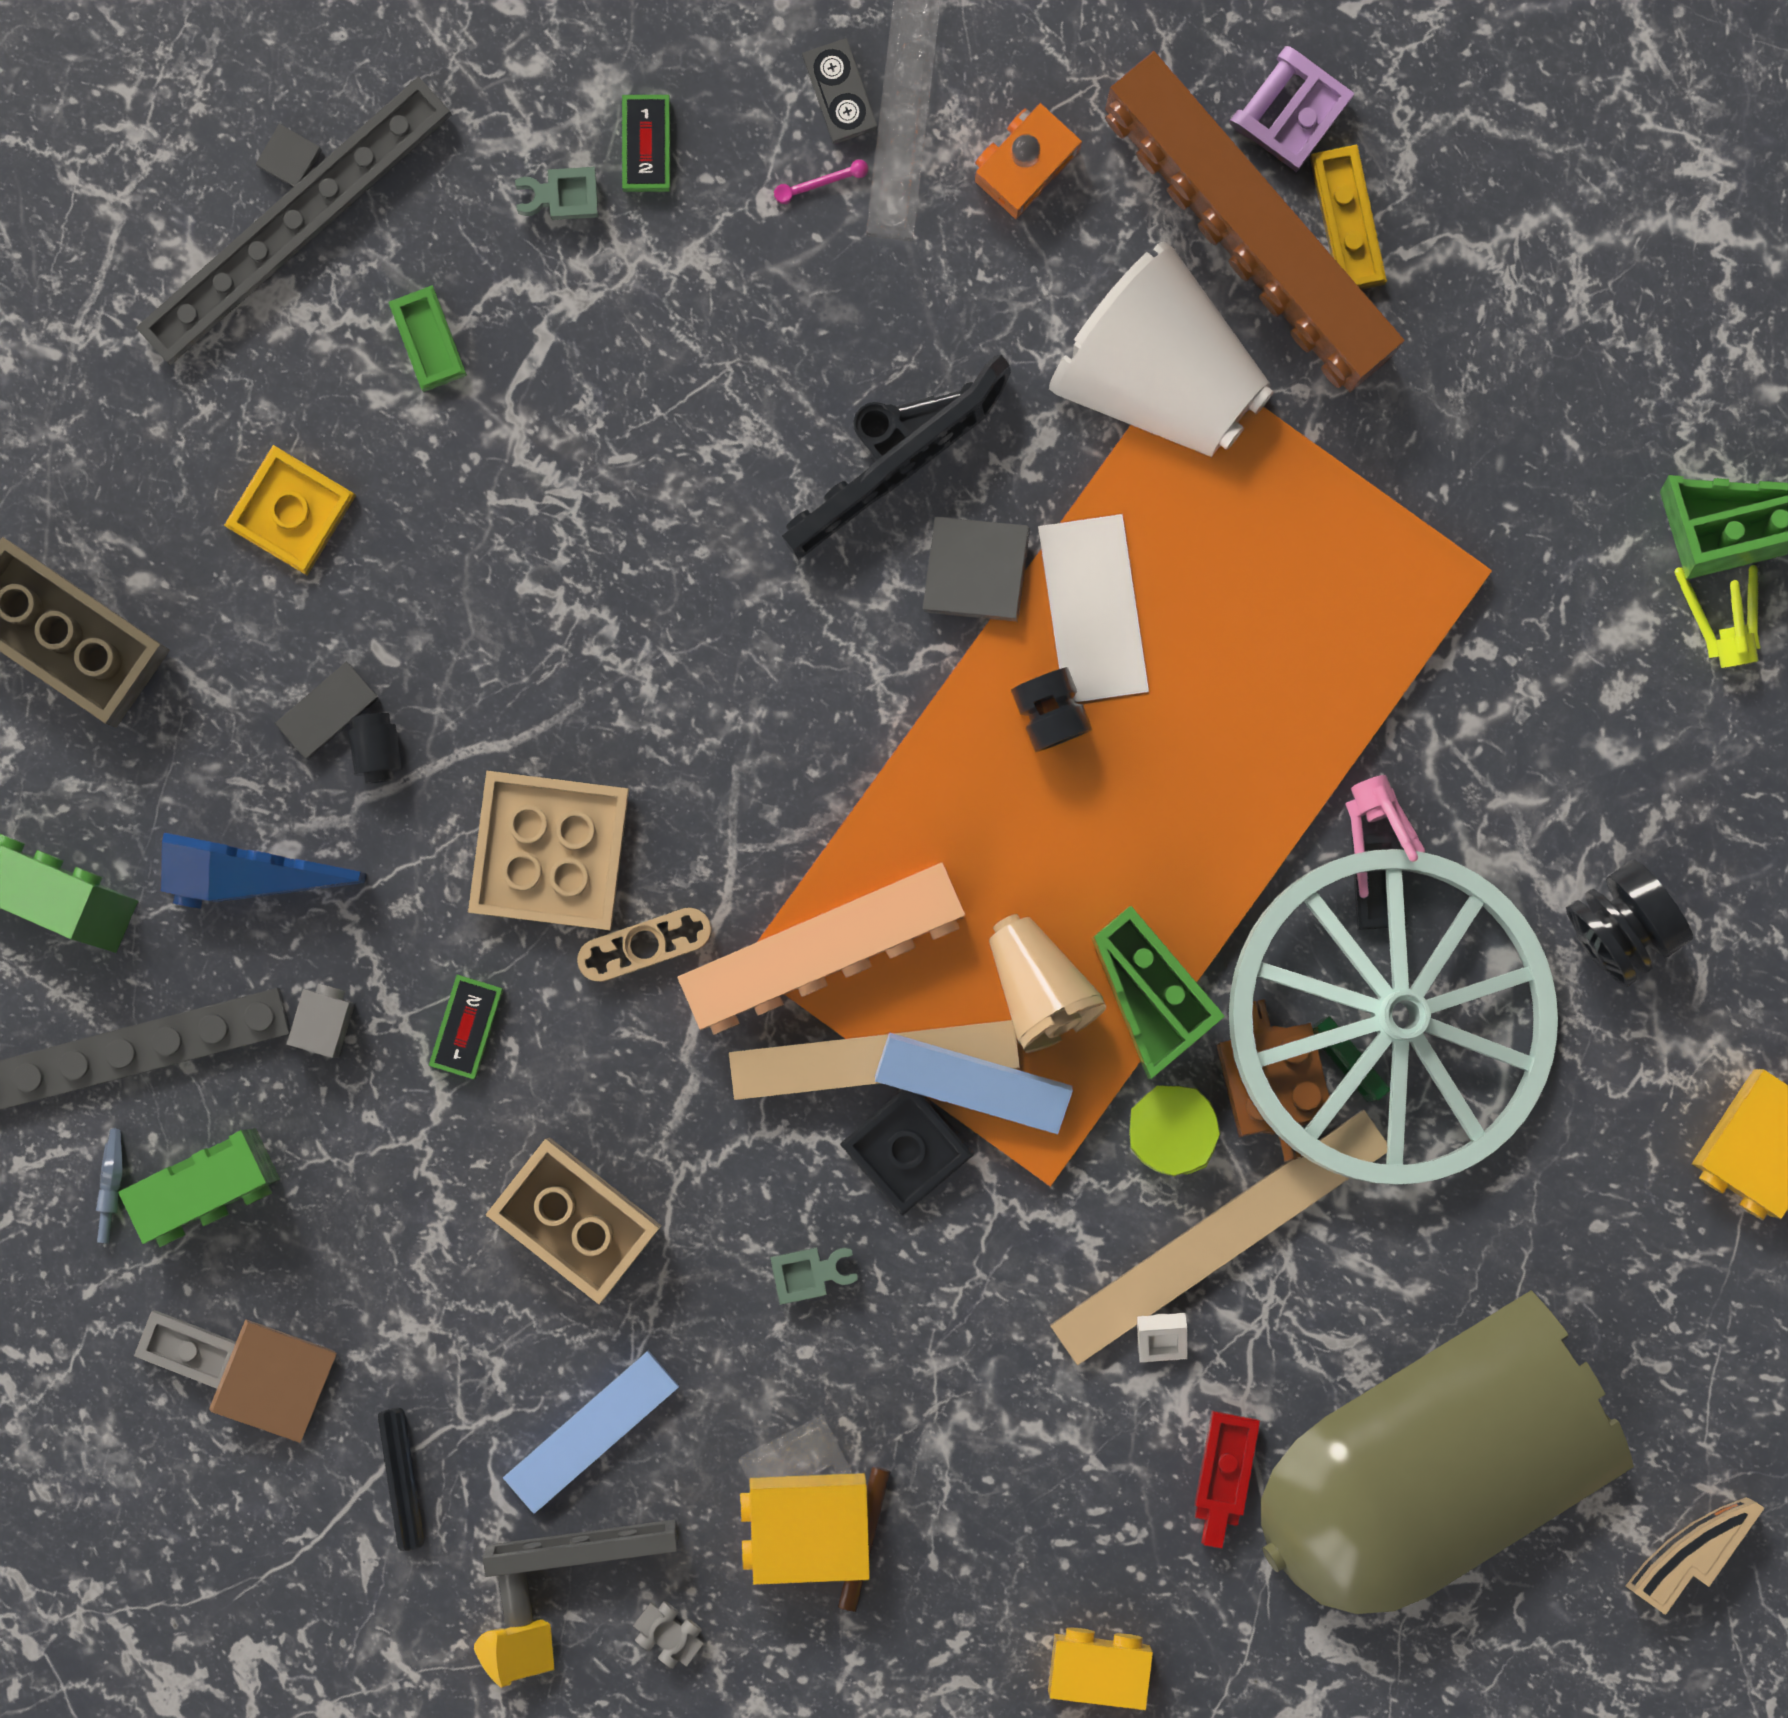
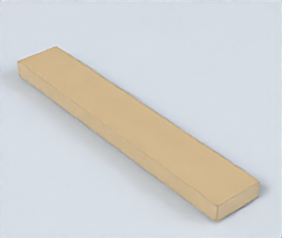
[729,1020,1020,1100]

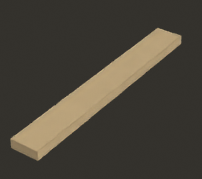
[1050,1110,1387,1366]

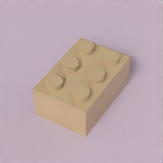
[486,1137,662,1304]

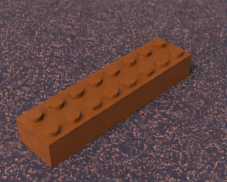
[1105,51,1405,393]

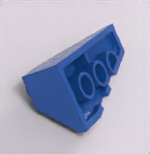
[161,833,366,909]

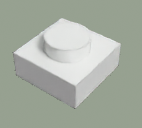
[1137,1313,1187,1362]

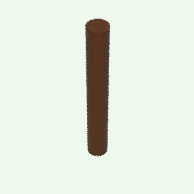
[838,1466,891,1612]

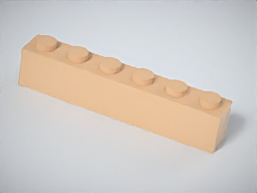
[677,862,965,1035]

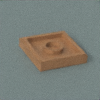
[209,1319,337,1443]

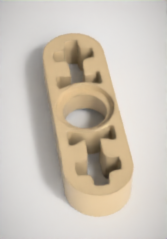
[577,908,712,982]

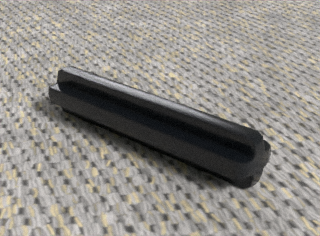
[378,1408,424,1551]

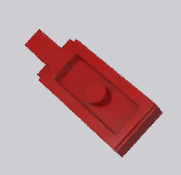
[1194,1410,1260,1549]

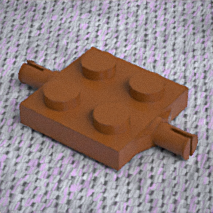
[1216,999,1329,1162]

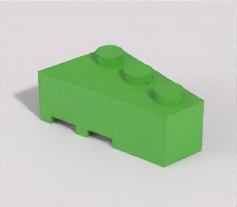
[1660,475,1788,580]
[0,834,138,953]
[1091,906,1225,1079]
[118,1128,280,1247]

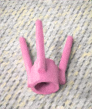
[1346,775,1425,898]

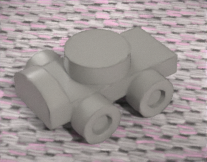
[633,1601,704,1669]

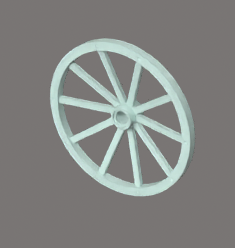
[1229,849,1558,1184]

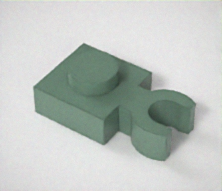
[515,167,599,220]
[770,1247,858,1305]

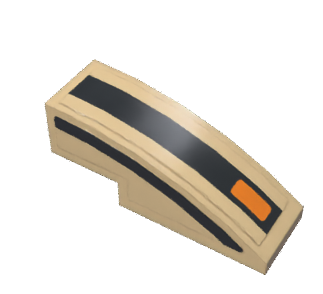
[1625,1497,1764,1615]

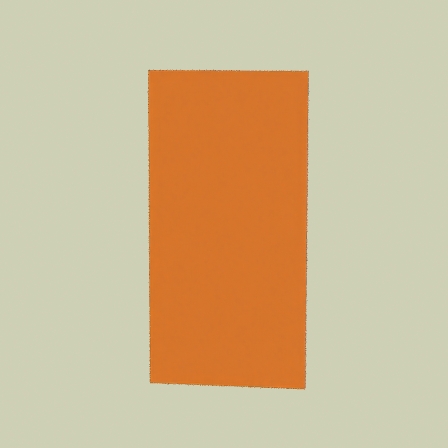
[757,407,1492,1187]

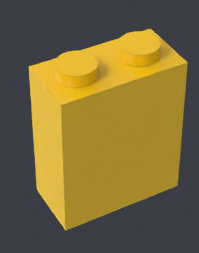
[1692,1069,1788,1220]
[740,1473,869,1585]

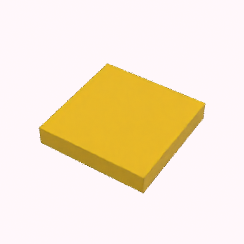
[224,445,356,576]

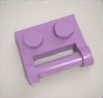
[1229,46,1355,172]

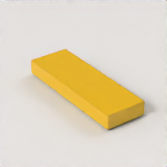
[1309,144,1387,290]

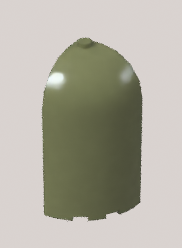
[1261,1290,1634,1614]

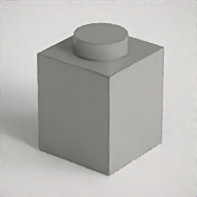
[286,983,355,1058]

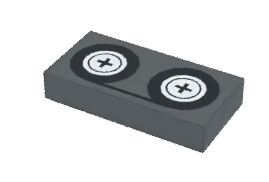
[802,38,878,145]

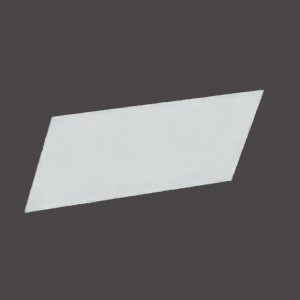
[1038,514,1149,703]

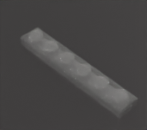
[866,0,941,242]

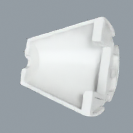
[1049,242,1273,457]

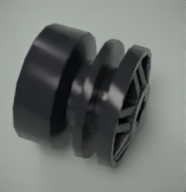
[1566,859,1693,987]

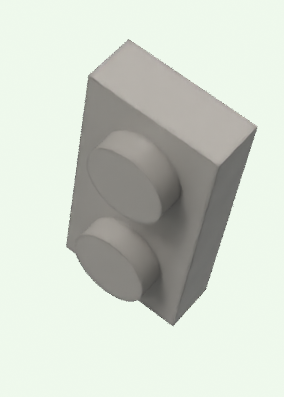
[134,1310,236,1389]

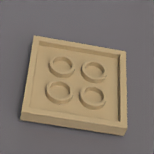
[468,771,629,931]

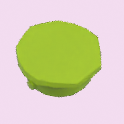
[1129,1085,1221,1177]

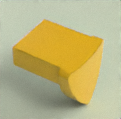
[474,1619,554,1688]

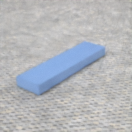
[875,1033,1073,1134]
[503,1350,679,1514]

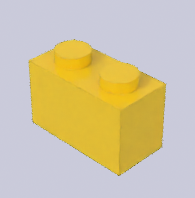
[1048,1628,1153,1710]

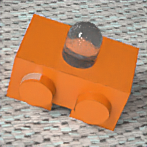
[975,103,1082,219]

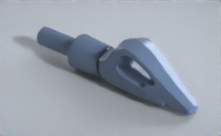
[96,1128,122,1243]

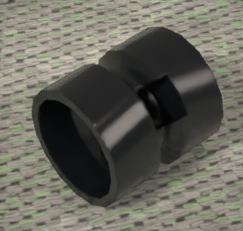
[1011,667,1092,752]

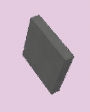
[923,517,1030,622]

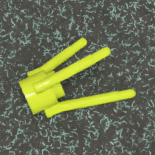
[1675,565,1761,668]

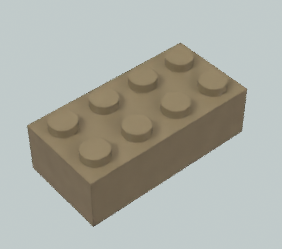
[0,537,170,728]

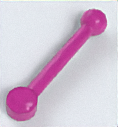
[774,160,869,204]

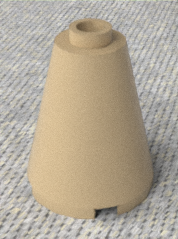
[989,914,1106,1053]

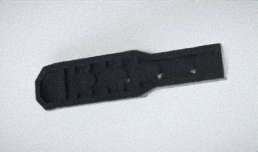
[782,355,1011,561]

